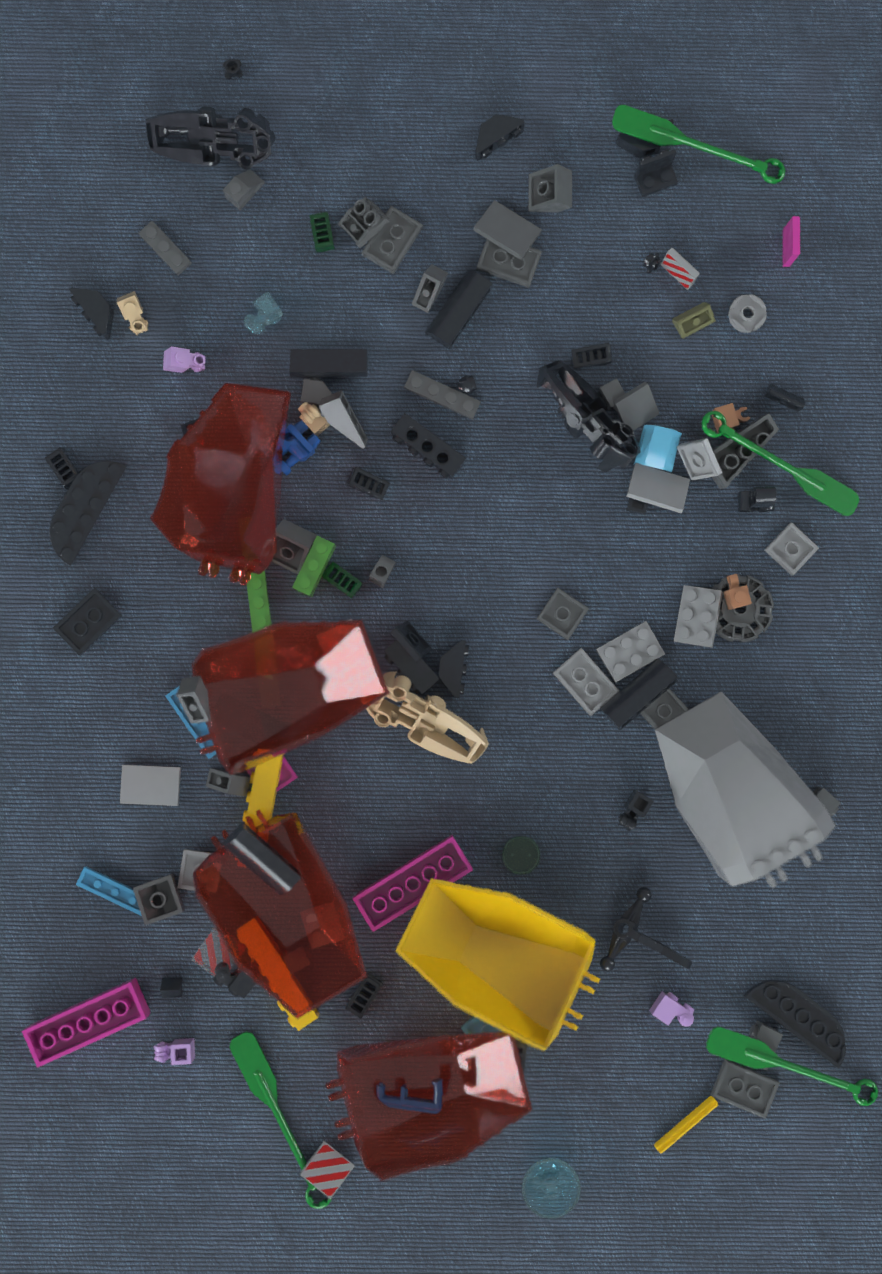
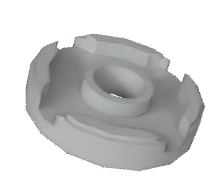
[728,294,767,333]

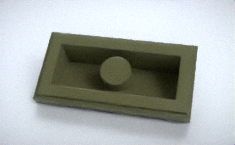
[672,302,715,339]

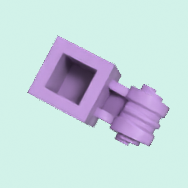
[163,346,206,373]
[649,991,695,1027]
[154,1038,195,1065]

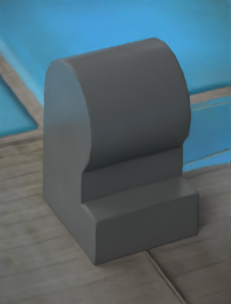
[369,555,396,588]

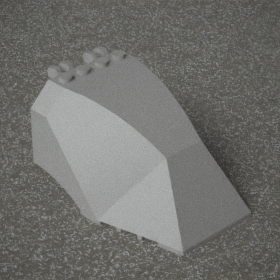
[655,692,836,888]

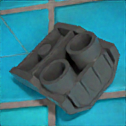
[338,197,390,248]

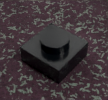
[626,498,648,515]

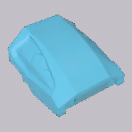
[634,425,682,473]

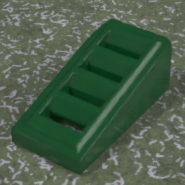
[309,212,335,253]
[321,561,363,599]

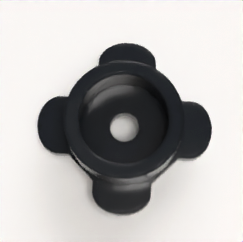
[223,59,243,79]
[643,253,661,274]

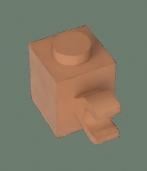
[712,403,750,434]
[723,574,752,610]

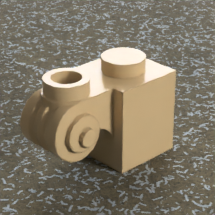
[117,291,149,335]
[298,402,330,436]

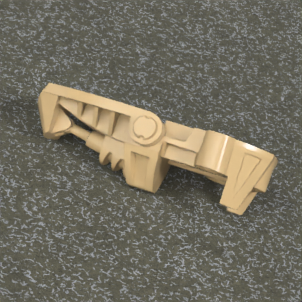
[362,672,489,764]

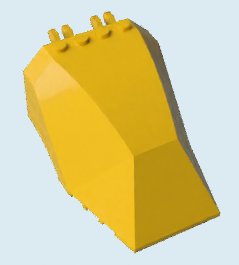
[395,878,600,1051]

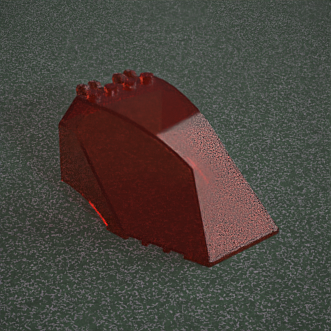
[150,383,291,585]
[191,620,390,775]
[192,809,367,1019]
[325,1031,532,1181]

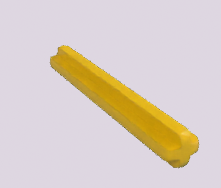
[654,1096,718,1153]

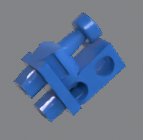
[262,420,320,476]

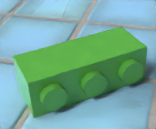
[292,536,336,598]

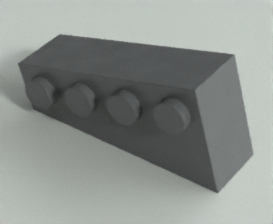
[712,413,779,489]

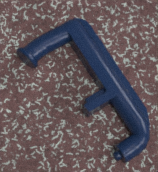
[376,1078,443,1114]

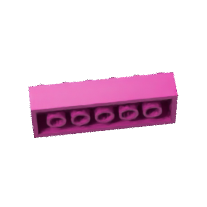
[352,835,473,932]
[22,977,151,1068]

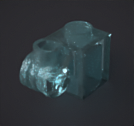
[244,292,283,335]

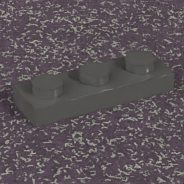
[138,221,192,276]

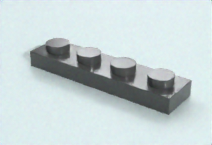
[404,370,481,420]

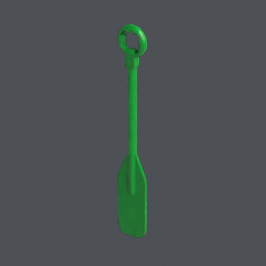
[612,105,785,184]
[702,411,859,516]
[706,1026,878,1106]
[229,1032,332,1209]

